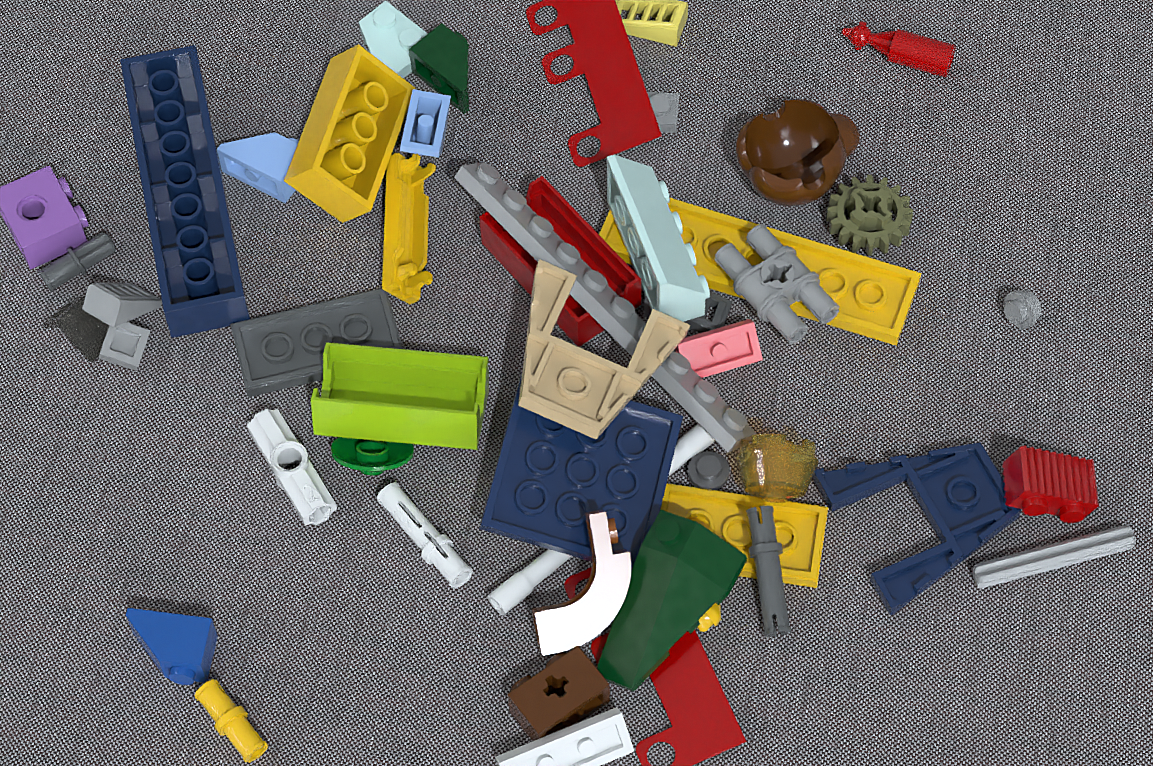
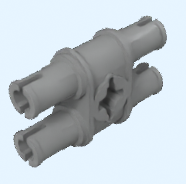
[714,224,840,345]

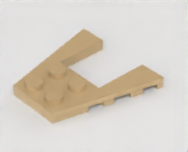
[518,259,690,439]

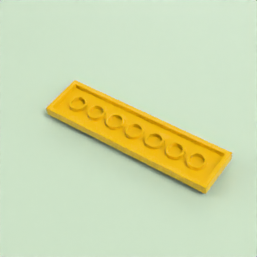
[599,198,922,346]

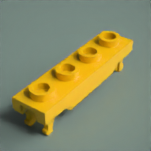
[382,153,436,305]

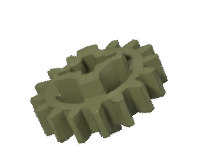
[826,175,913,256]

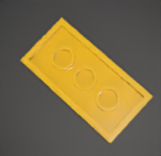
[660,483,828,588]

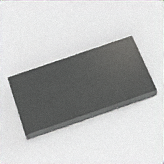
[230,288,403,398]

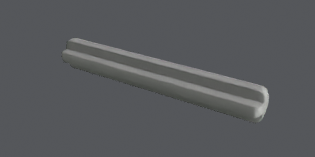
[972,525,1136,588]

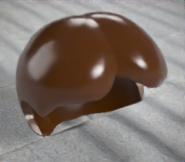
[736,99,860,206]

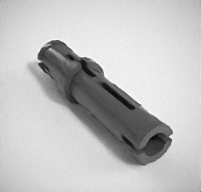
[746,506,792,637]

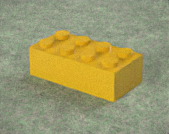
[284,44,415,223]

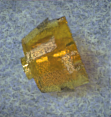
[735,434,819,503]

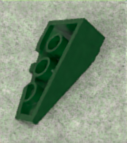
[597,510,748,692]

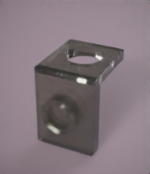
[42,296,109,362]

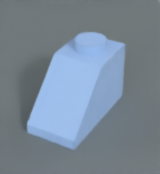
[400,89,451,158]
[217,132,299,203]

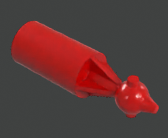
[841,22,956,78]

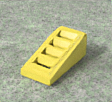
[615,0,688,47]

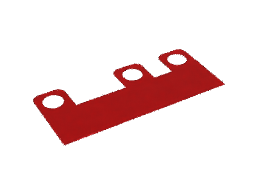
[526,0,662,167]
[564,567,747,766]

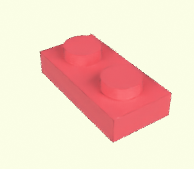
[675,319,763,378]

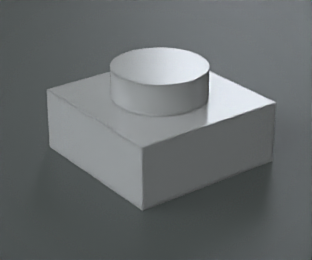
[647,92,680,133]
[98,322,151,371]

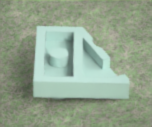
[359,0,428,78]

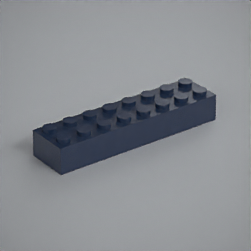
[120,45,250,338]

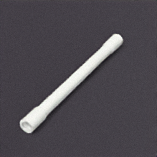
[487,423,716,615]

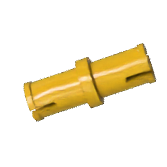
[194,679,268,763]

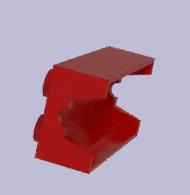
[479,176,641,347]

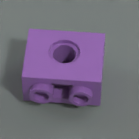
[0,165,89,270]

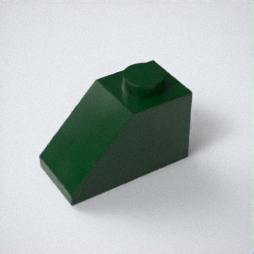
[409,23,470,114]

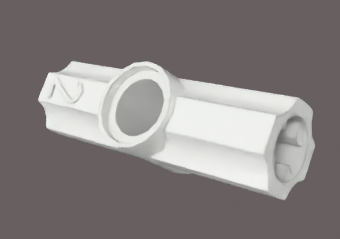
[247,409,337,526]

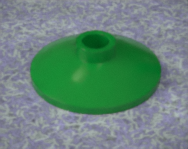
[331,437,414,476]

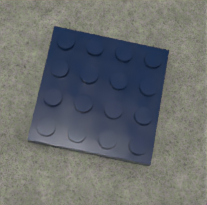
[479,372,683,572]

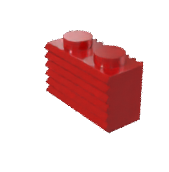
[1002,446,1099,523]

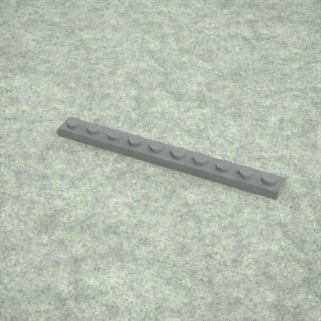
[454,162,757,452]

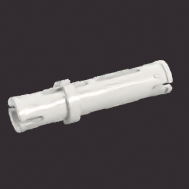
[377,482,473,588]

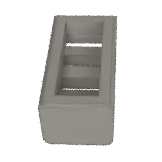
[82,283,162,327]

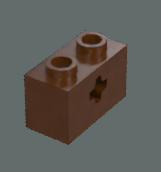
[507,646,610,741]

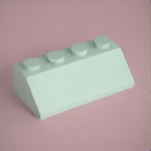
[607,155,710,322]

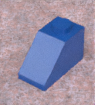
[126,608,218,685]

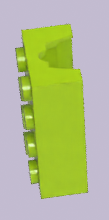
[311,342,489,450]

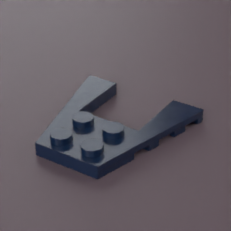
[812,442,1022,616]

